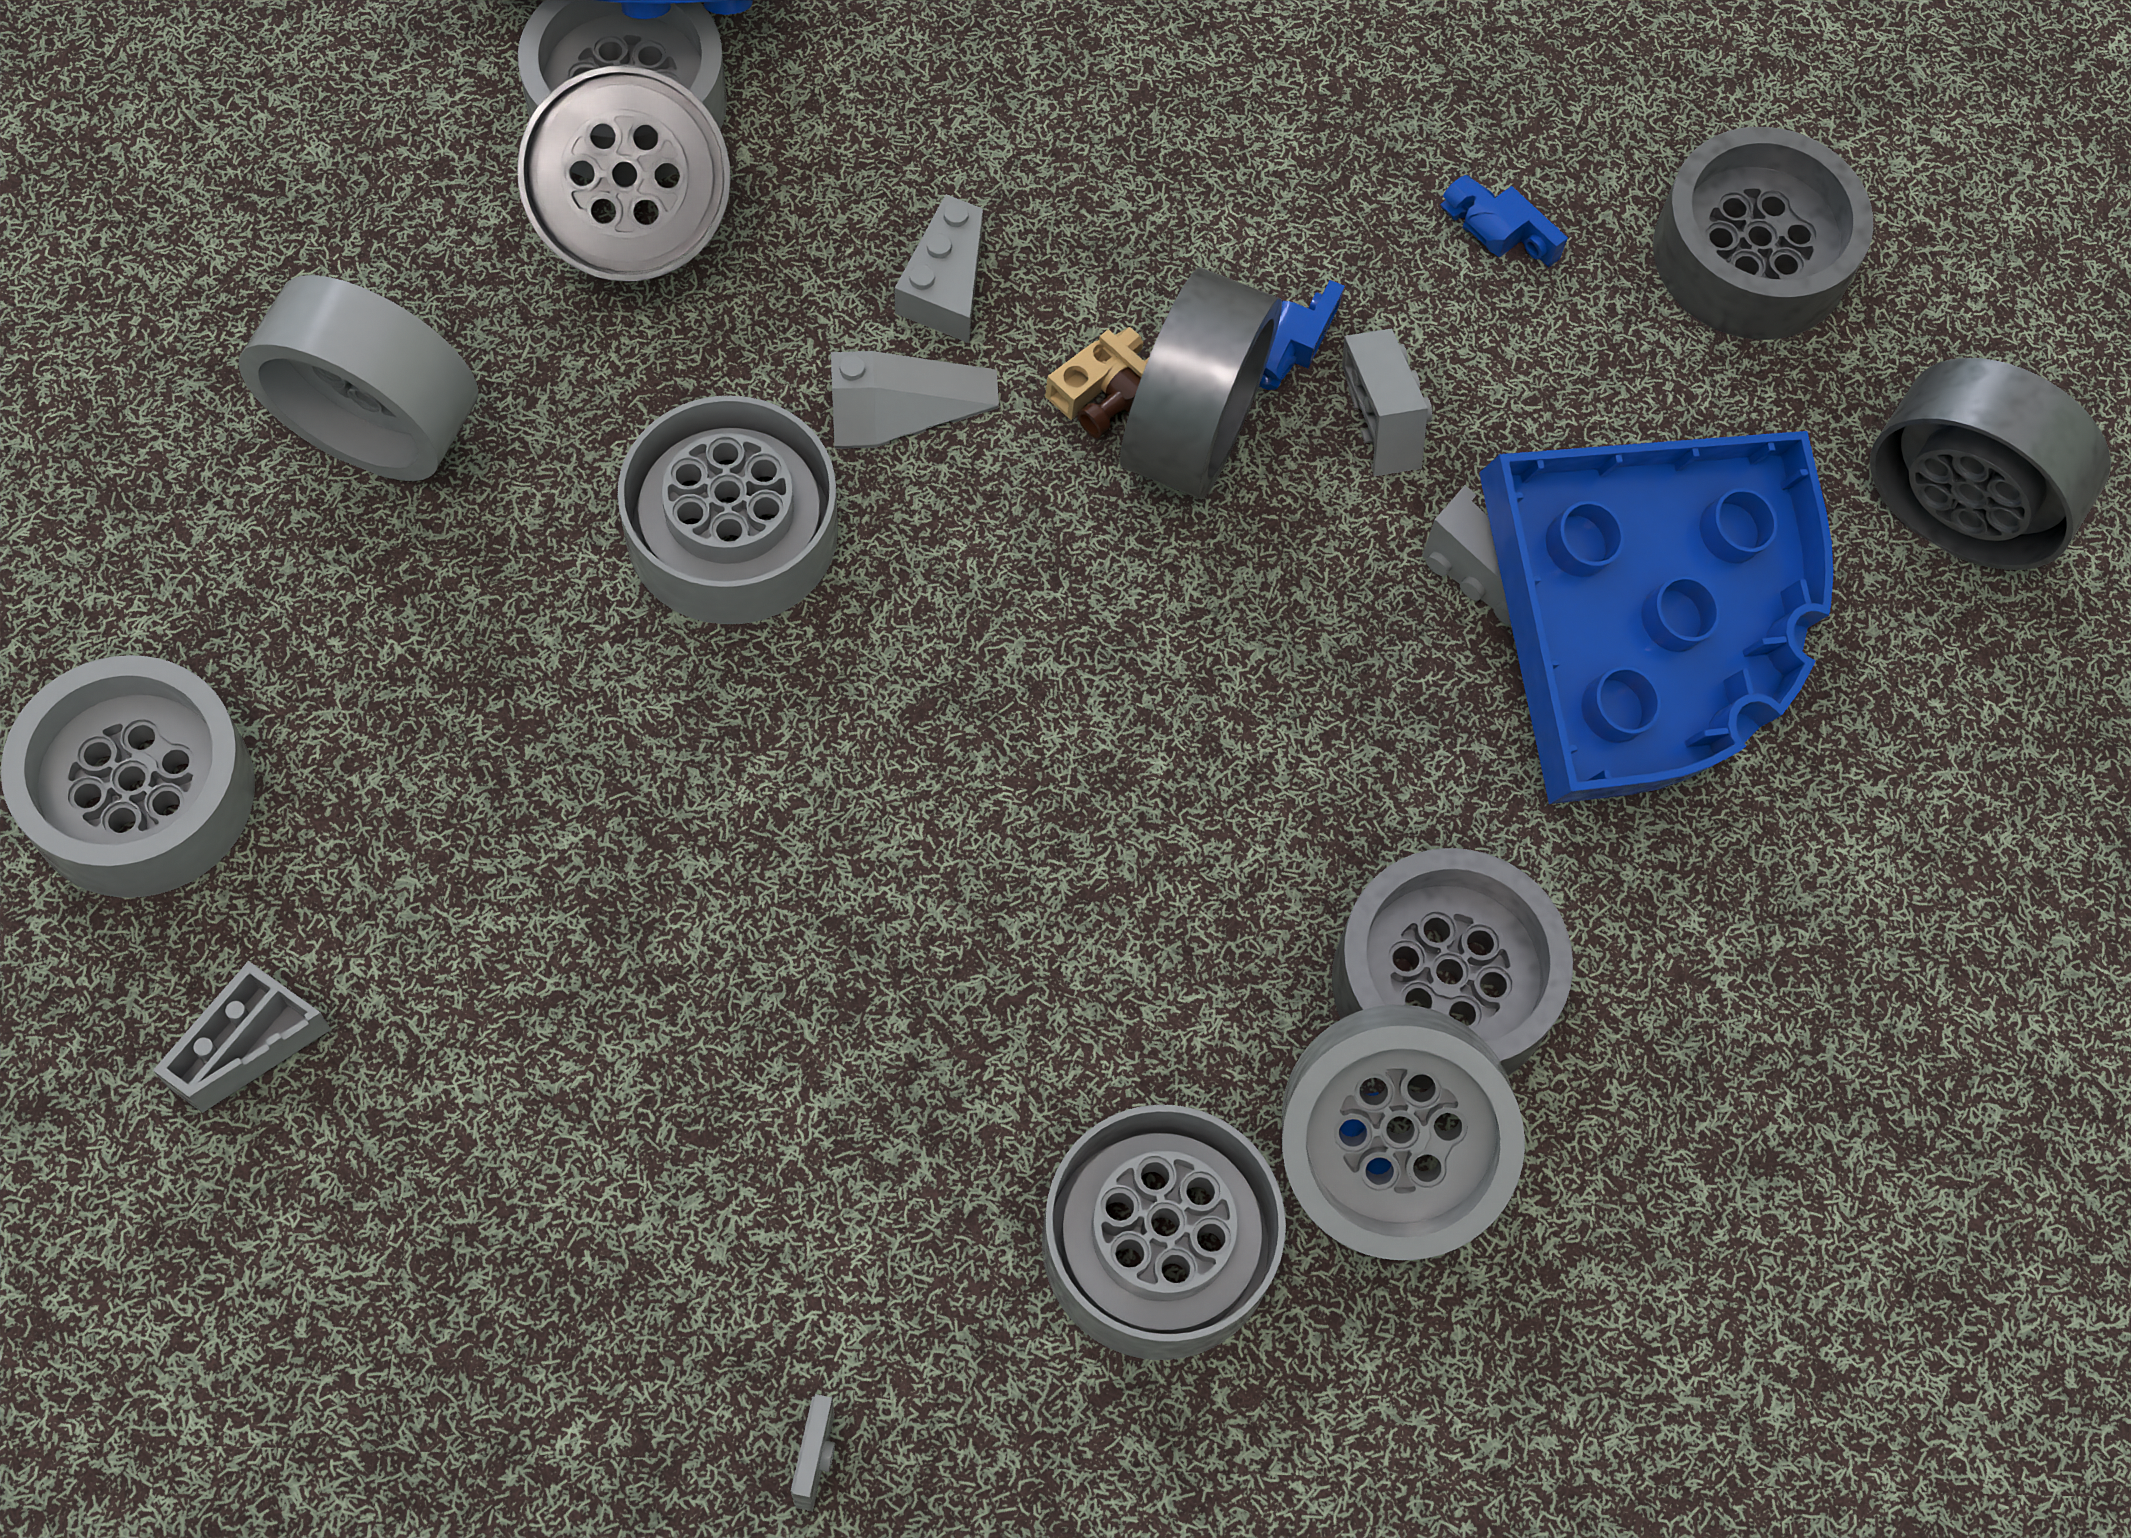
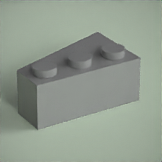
[895,194,983,343]
[1342,328,1432,476]
[153,961,331,1113]

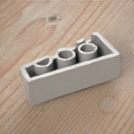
[1422,485,1511,626]

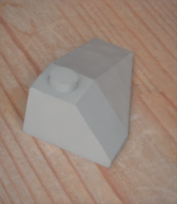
[831,351,999,449]

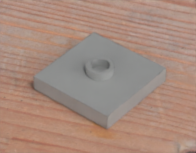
[791,1394,835,1512]

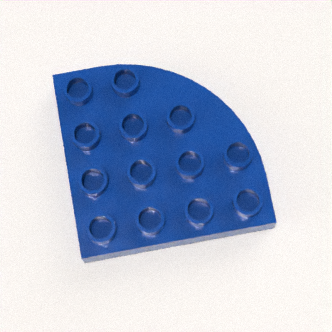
[1479,431,1833,804]

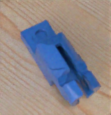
[1440,175,1568,267]
[1259,280,1345,390]

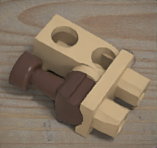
[1045,327,1149,438]

